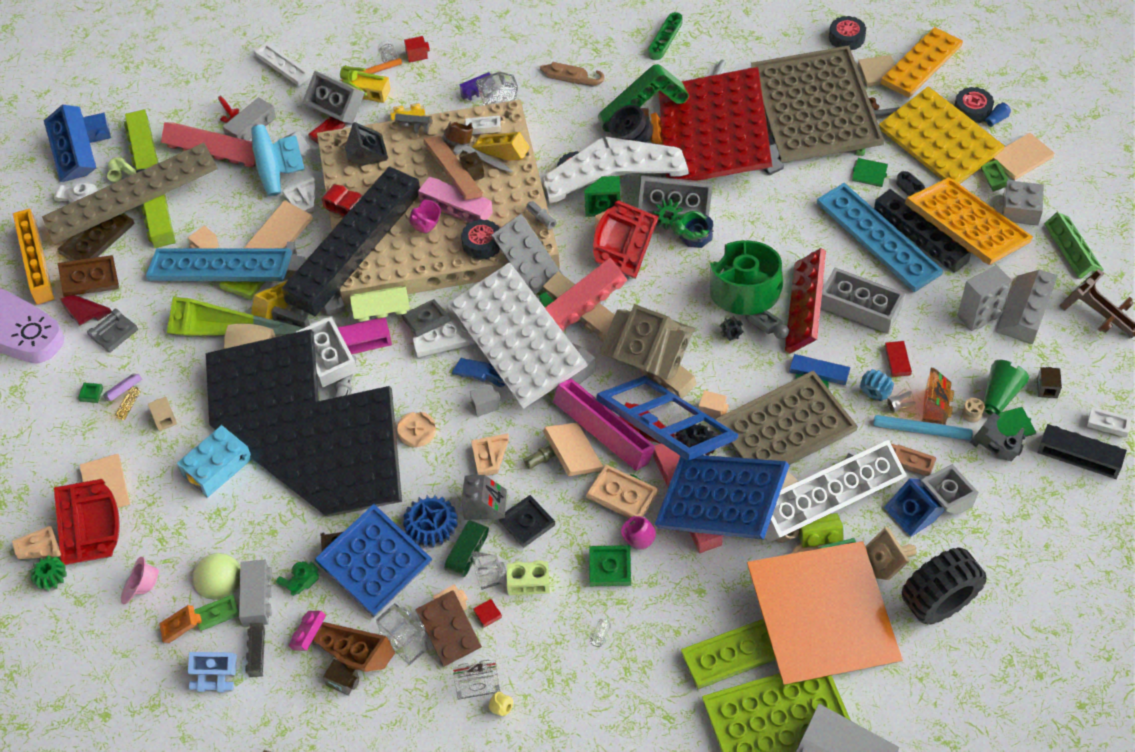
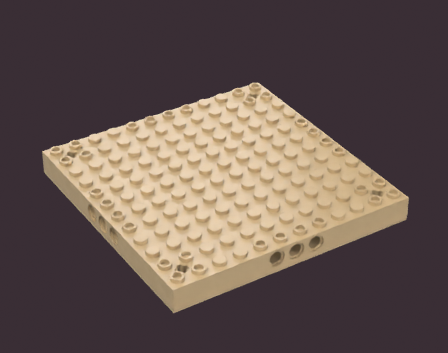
[317,99,560,305]

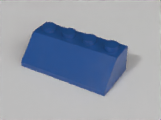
[43,104,96,182]

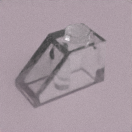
[472,552,507,590]

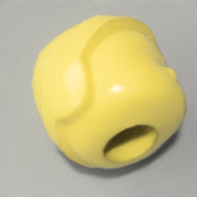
[488,692,513,716]

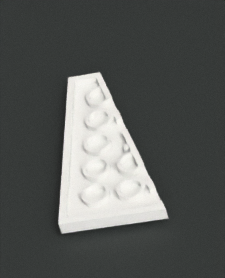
[413,317,476,358]

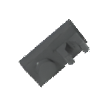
[395,114,433,135]

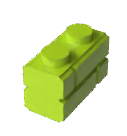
[798,513,844,548]

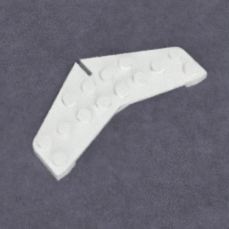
[544,137,688,203]

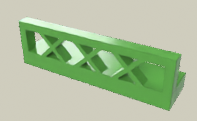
[1044,212,1104,278]

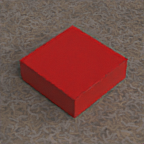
[473,599,502,628]

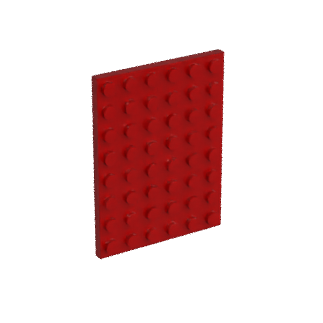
[659,67,773,181]

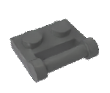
[87,308,138,353]

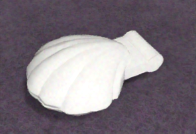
[54,182,98,203]

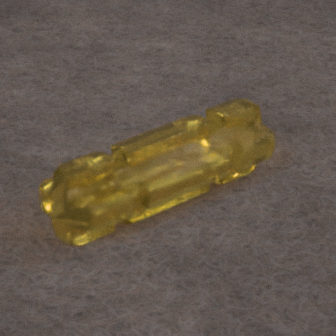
[115,386,141,420]

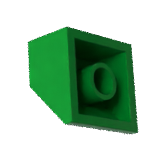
[584,176,621,217]

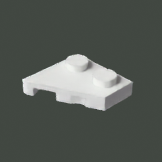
[283,177,315,213]

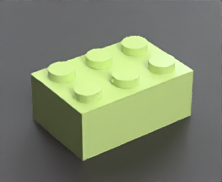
[350,285,410,322]

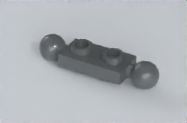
[745,310,789,339]

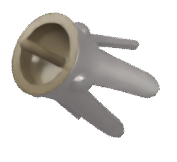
[885,388,916,413]

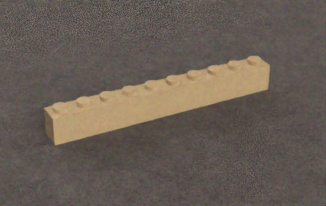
[543,271,697,399]

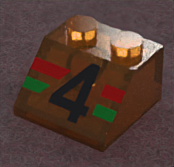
[922,367,954,425]

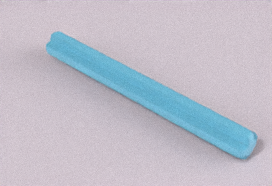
[873,415,973,440]

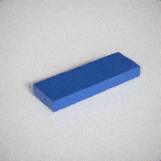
[789,354,851,386]

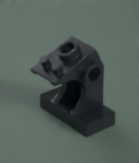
[970,412,1026,462]

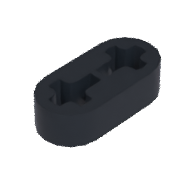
[896,171,925,196]

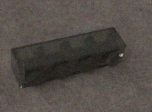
[245,623,265,677]

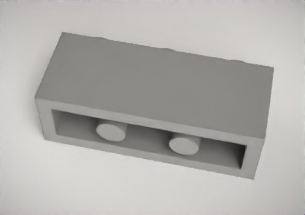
[223,97,276,141]
[239,559,272,627]

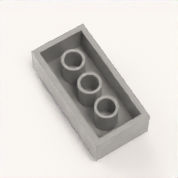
[821,267,905,334]

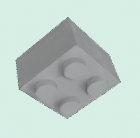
[1002,180,1044,226]

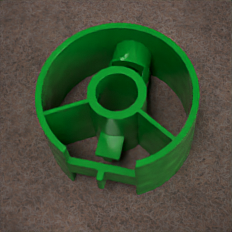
[710,240,784,315]

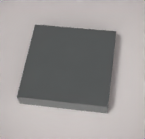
[401,299,450,337]

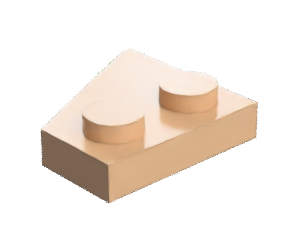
[471,433,509,476]
[12,526,61,559]

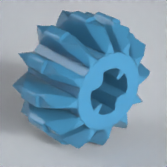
[860,369,894,401]

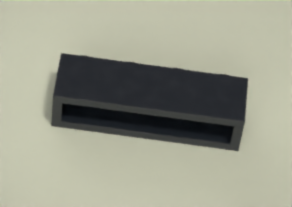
[1037,424,1127,480]

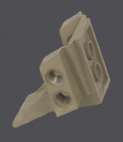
[599,304,696,379]

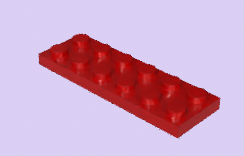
[785,248,826,354]

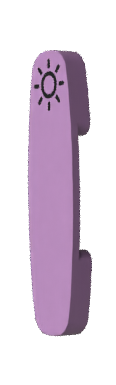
[0,288,64,363]

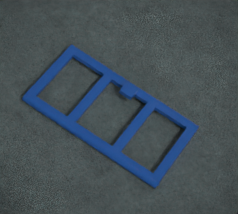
[596,376,739,461]

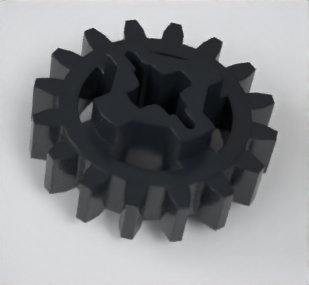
[675,423,716,456]

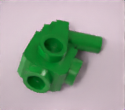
[276,561,320,596]

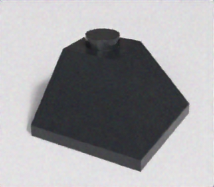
[345,122,388,166]

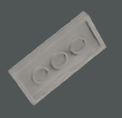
[491,214,562,295]

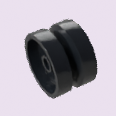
[609,105,653,143]

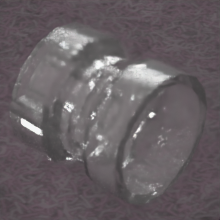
[378,41,398,63]

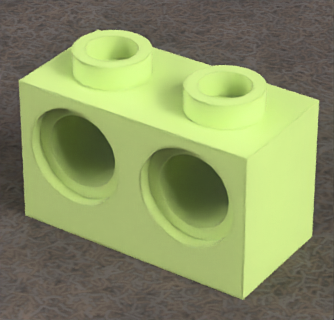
[507,560,550,595]

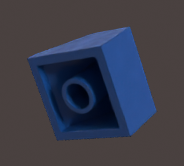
[884,478,945,536]

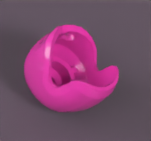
[409,200,441,234]
[621,516,656,550]

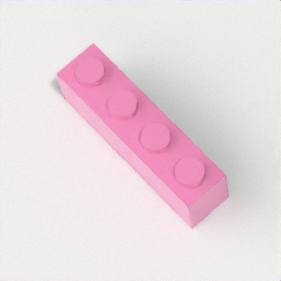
[418,176,493,223]

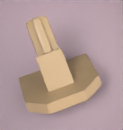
[865,527,917,580]

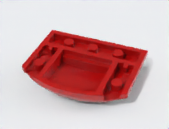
[593,200,659,279]
[54,479,120,565]

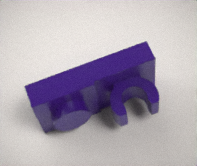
[459,72,493,101]

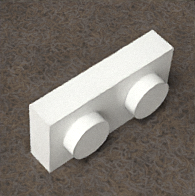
[465,116,501,135]
[1087,407,1132,438]

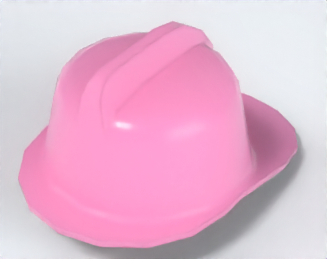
[121,557,159,604]

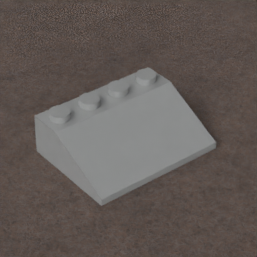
[795,704,899,752]

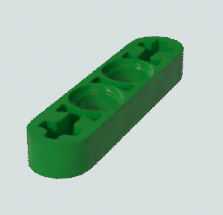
[649,12,683,60]

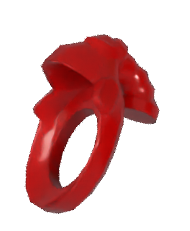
[218,95,239,123]

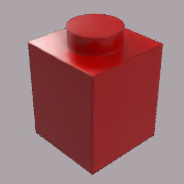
[404,36,430,63]

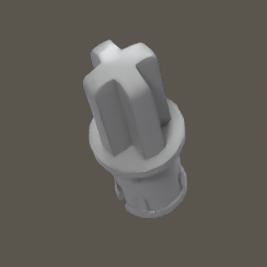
[526,201,557,230]

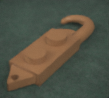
[540,62,605,86]

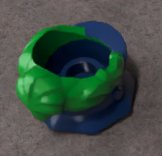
[672,211,714,248]

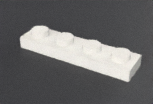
[254,42,311,86]

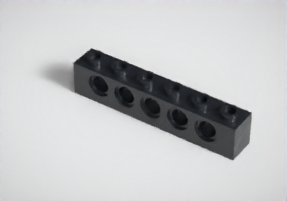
[874,189,971,273]

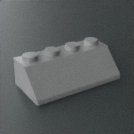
[638,175,713,216]
[996,270,1058,344]

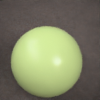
[193,553,241,600]

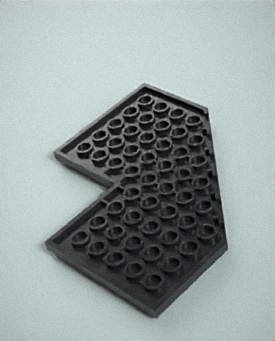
[205,329,402,517]

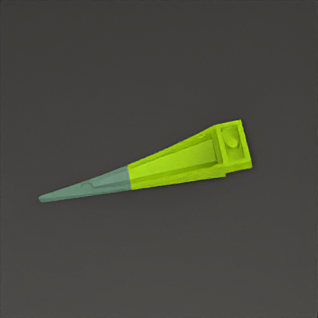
[167,297,303,337]

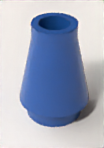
[985,102,1011,127]

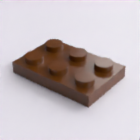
[57,255,119,297]
[415,590,482,667]

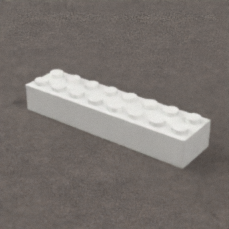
[765,440,907,543]

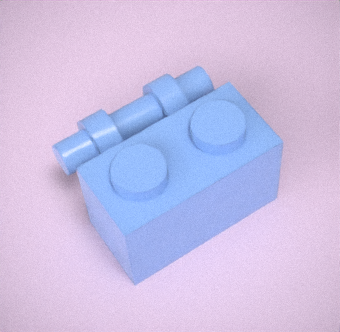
[188,652,237,692]

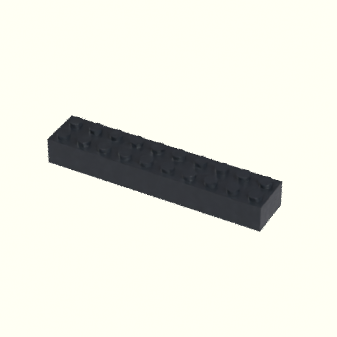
[281,166,420,317]

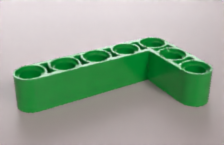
[598,64,689,132]

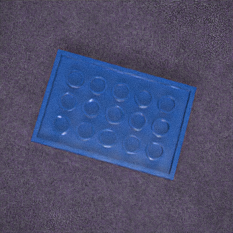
[654,455,790,540]

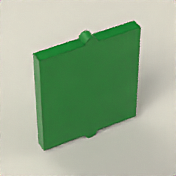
[852,158,888,187]
[997,407,1036,442]

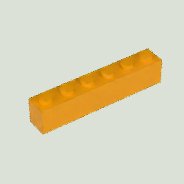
[13,208,55,305]

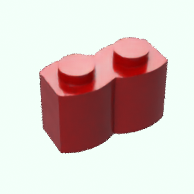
[321,184,362,217]

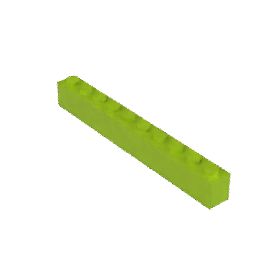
[123,109,176,248]

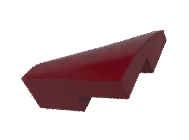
[60,295,112,326]

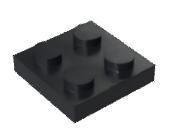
[499,495,555,548]

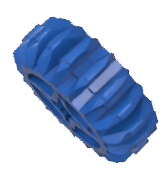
[403,495,458,547]

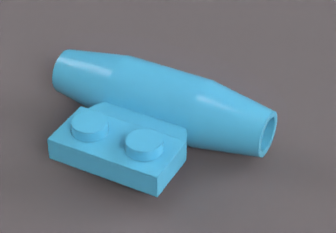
[251,125,305,196]

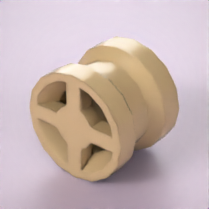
[962,398,985,423]

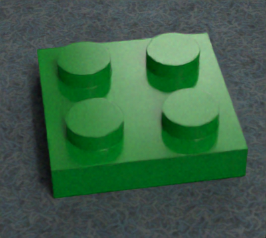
[589,545,631,586]

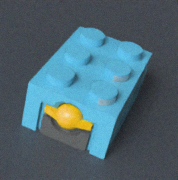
[177,425,252,497]

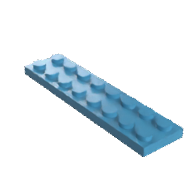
[817,183,943,292]
[146,248,292,282]

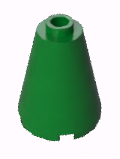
[983,359,1029,415]

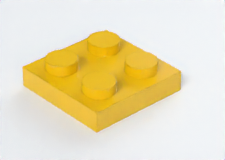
[390,103,425,120]

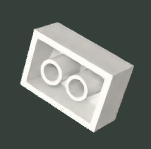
[296,316,357,388]

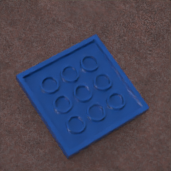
[315,504,432,617]

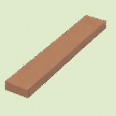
[424,136,482,200]

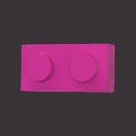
[288,610,326,651]

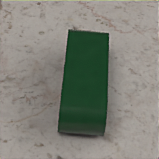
[444,520,489,577]

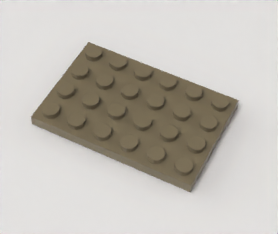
[715,370,858,465]

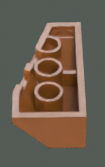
[312,622,395,672]

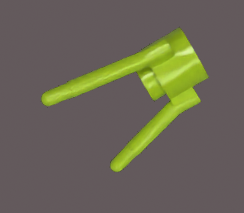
[340,65,384,96]

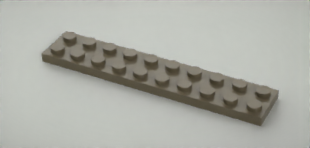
[42,143,218,244]

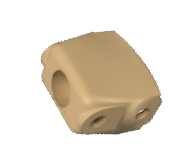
[223,324,275,349]

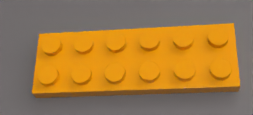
[880,27,963,98]

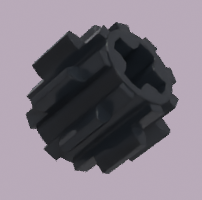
[719,316,744,341]

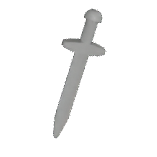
[442,135,513,172]

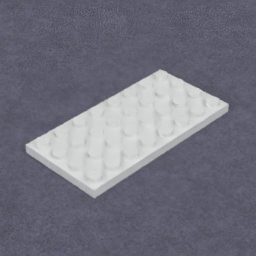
[448,262,588,409]

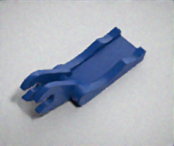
[452,358,505,387]

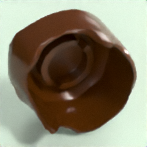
[444,121,473,144]

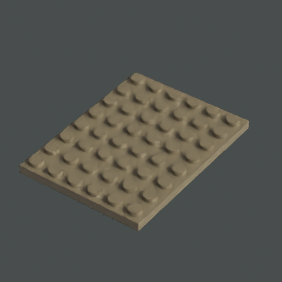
[751,46,884,163]

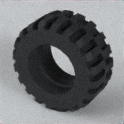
[901,547,987,625]

